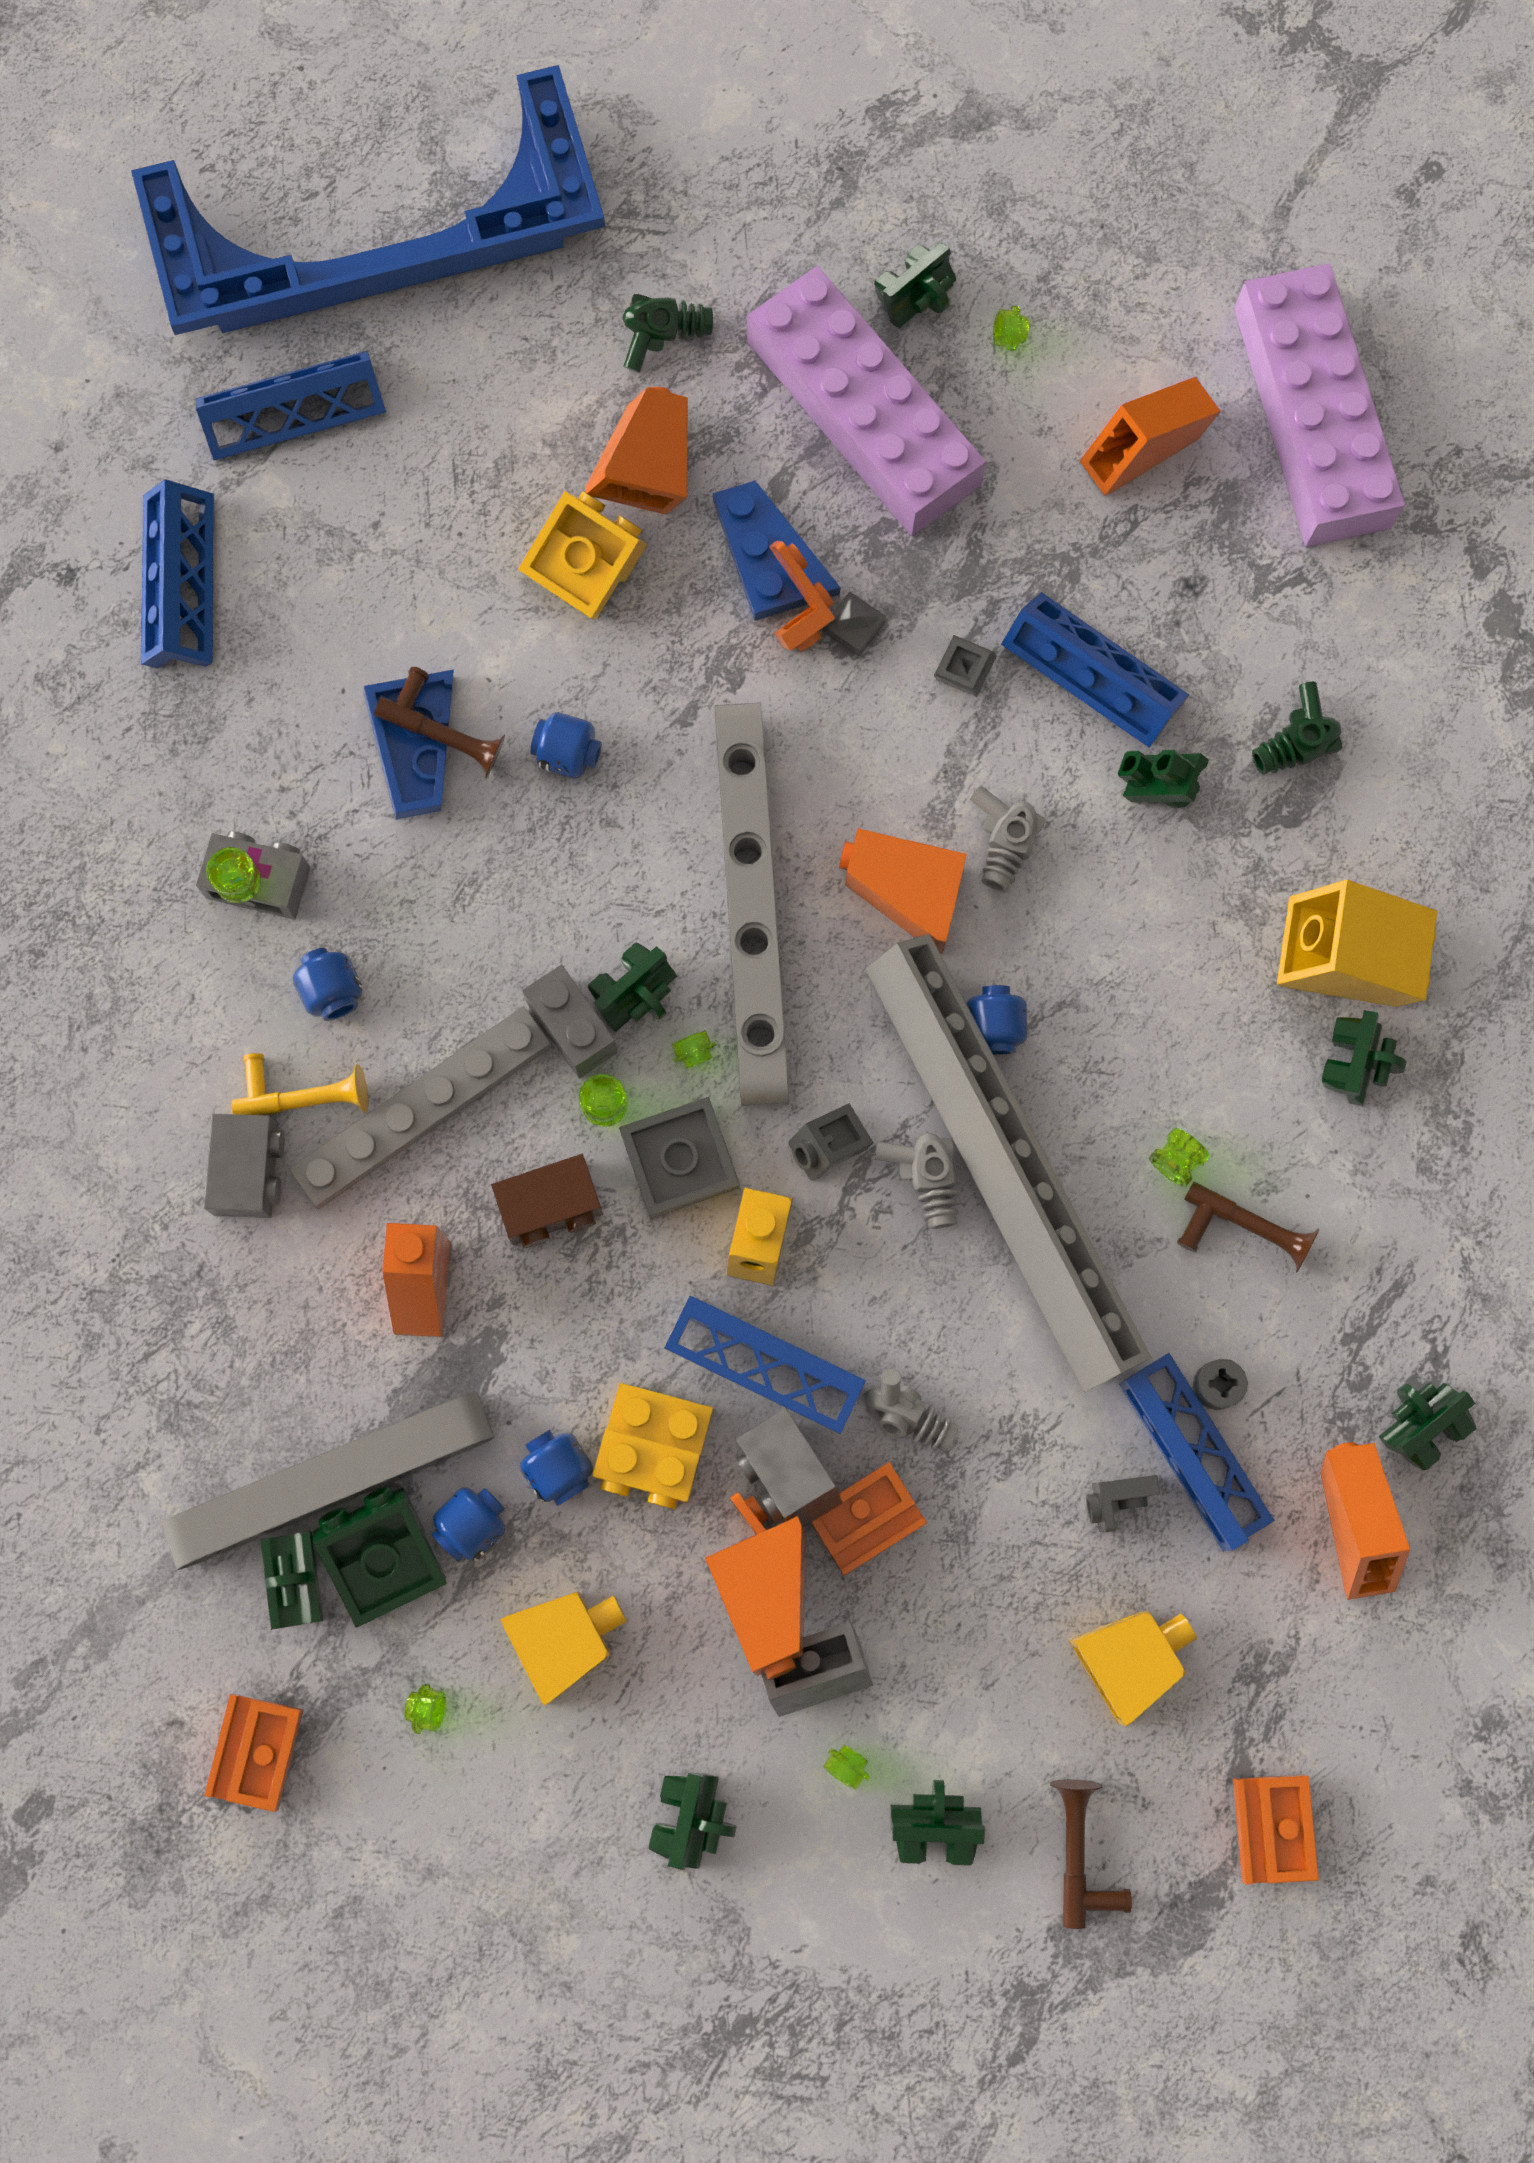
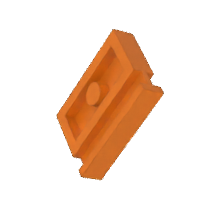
[811,1462,927,1576]
[204,1694,304,1812]
[1233,1774,1319,1885]

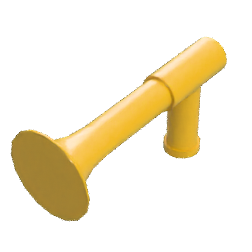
[232,1053,369,1116]

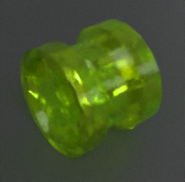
[206,847,261,903]
[579,1074,628,1127]
[1149,1127,1210,1187]

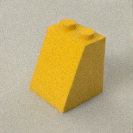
[1277,879,1438,1007]

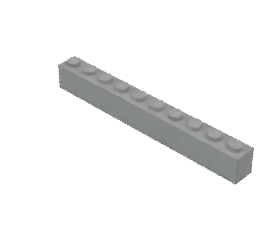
[865,934,1152,1392]

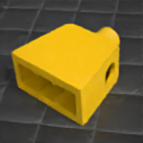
[727,1187,793,1286]
[500,1592,628,1706]
[1069,1611,1197,1726]

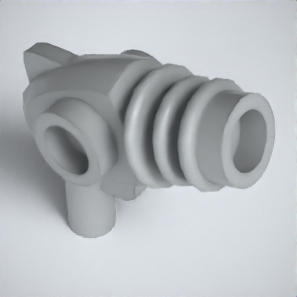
[970,785,1046,892]
[874,1132,958,1229]
[865,1368,959,1452]

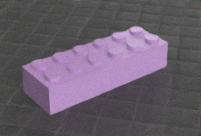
[1234,263,1405,548]
[747,265,986,536]

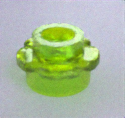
[993,306,1029,351]
[671,1030,716,1069]
[404,1683,446,1734]
[823,1744,870,1791]

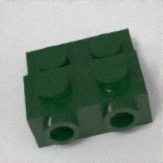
[313,1486,447,1628]

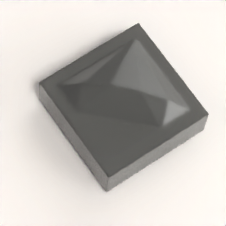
[822,591,886,656]
[934,635,997,697]

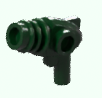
[622,294,713,373]
[1252,681,1342,775]

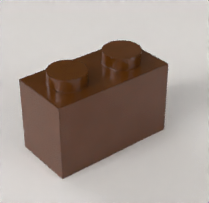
[491,1153,603,1248]

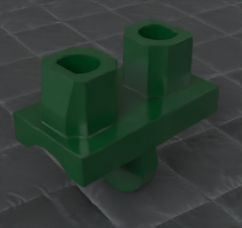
[874,242,956,328]
[1118,750,1209,808]
[588,943,678,1032]
[1322,1010,1407,1106]
[1379,1383,1476,1471]
[260,1531,323,1630]
[649,1773,737,1870]
[890,1780,985,1865]

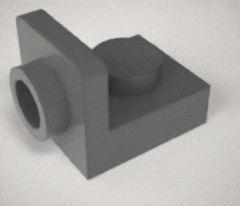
[789,1103,874,1181]
[1086,1475,1160,1532]

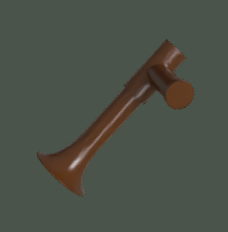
[374,667,505,780]
[1177,1181,1320,1273]
[1050,1779,1132,1929]

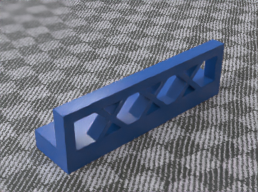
[196,351,386,460]
[141,479,214,668]
[1001,592,1190,748]
[664,1295,866,1434]
[1118,1353,1275,1552]

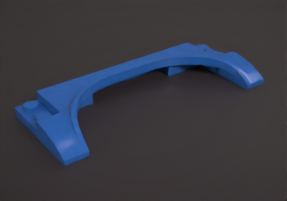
[131,65,605,335]

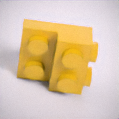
[518,491,648,620]
[592,1383,713,1510]

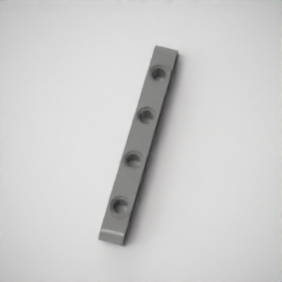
[715,702,789,1106]

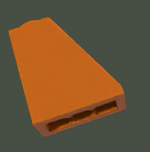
[1080,377,1221,496]
[585,387,688,515]
[839,828,967,954]
[382,1223,451,1337]
[1320,1442,1410,1600]
[705,1516,805,1680]

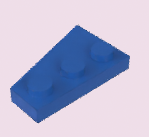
[713,481,841,621]
[364,669,454,820]

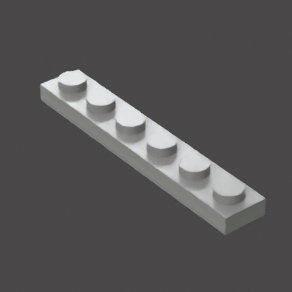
[288,1006,552,1210]

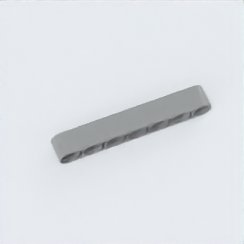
[160,1392,495,1570]

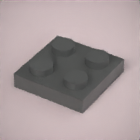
[619,1097,740,1219]

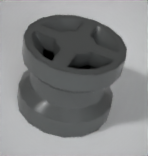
[1192,1359,1248,1410]

